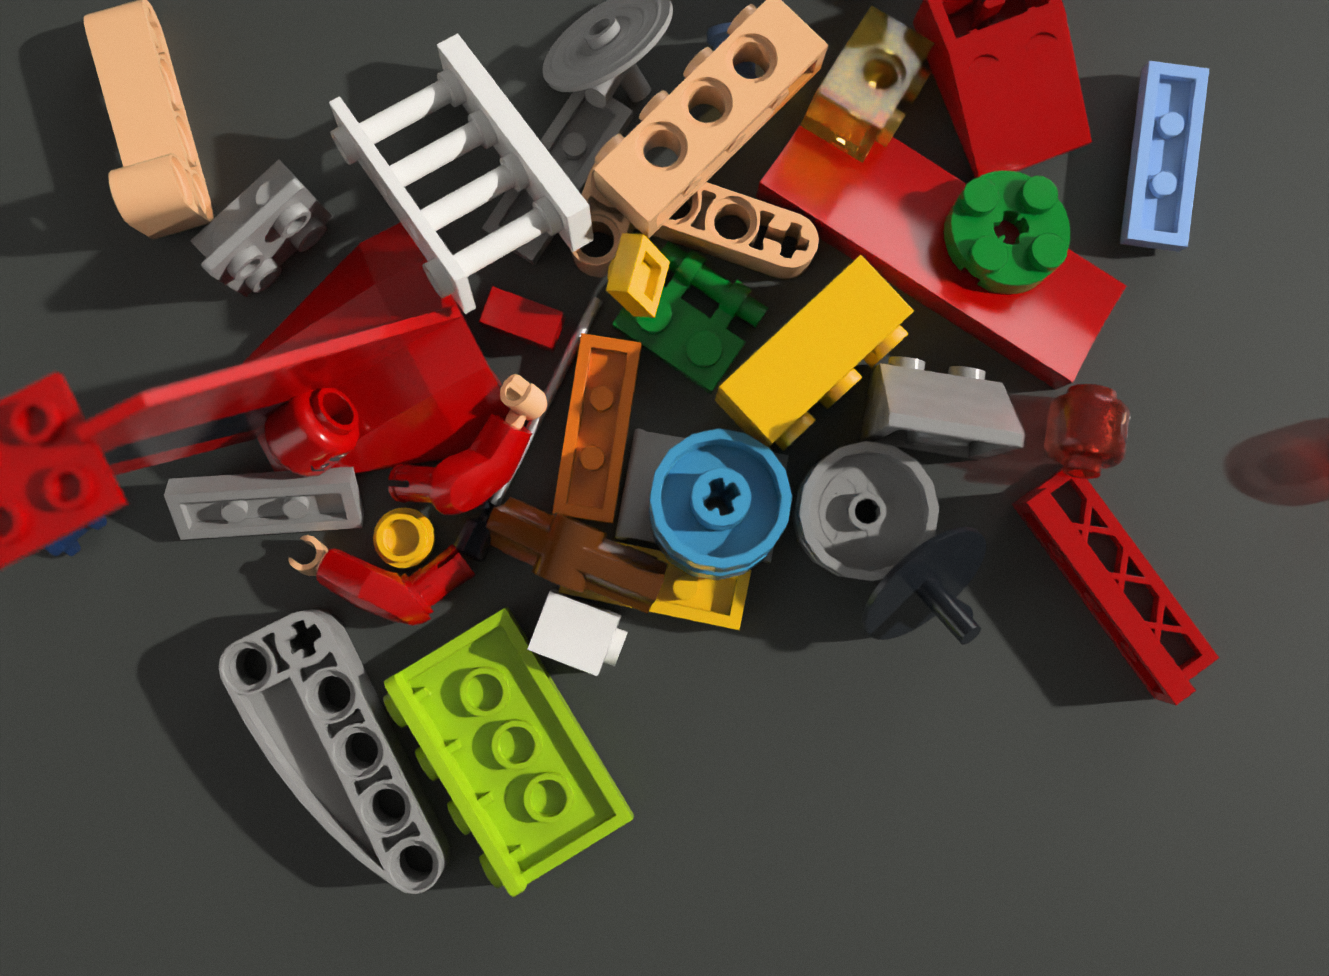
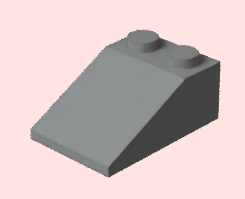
[860,356,1025,460]

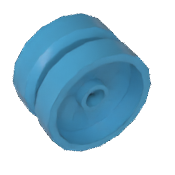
[648,428,792,580]

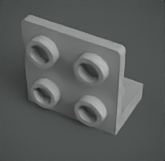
[190,159,333,297]

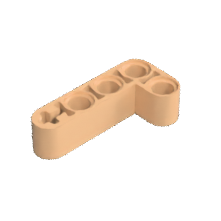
[84,0,214,239]
[570,163,819,280]

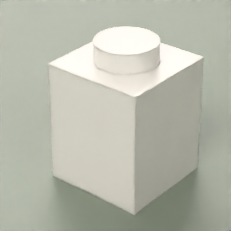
[527,589,628,676]

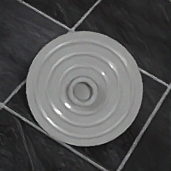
[542,0,673,108]

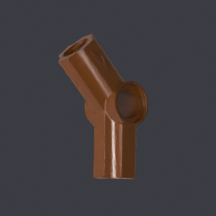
[486,497,668,614]

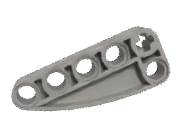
[219,608,451,894]

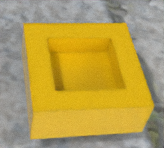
[606,233,670,318]

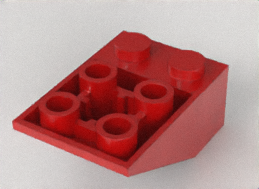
[913,0,1092,178]

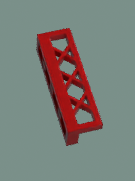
[1012,461,1219,705]

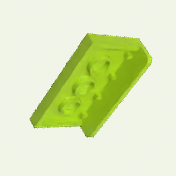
[383,607,634,897]

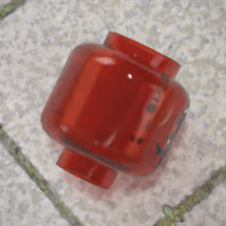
[1044,384,1131,479]

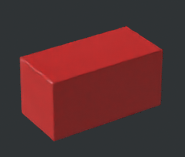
[479,286,566,353]

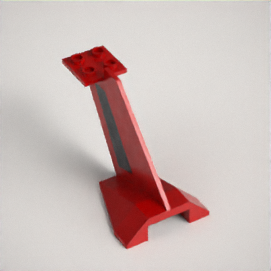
[0,222,510,570]

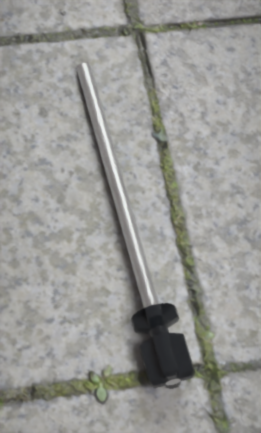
[454,297,603,562]

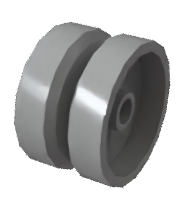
[791,441,939,581]

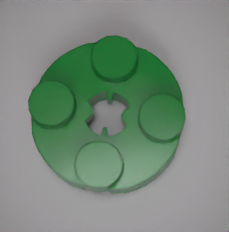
[944,170,1071,294]

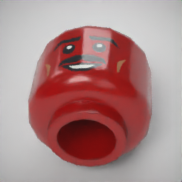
[264,387,360,477]

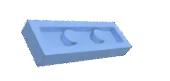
[1120,61,1209,252]

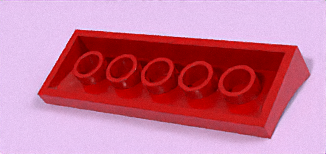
[756,92,1127,389]

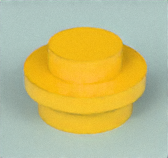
[373,508,435,568]

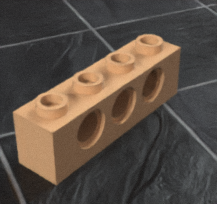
[593,0,828,239]

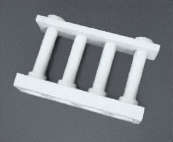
[329,33,594,314]

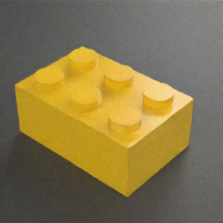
[715,255,914,450]

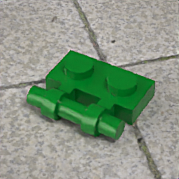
[612,241,769,394]

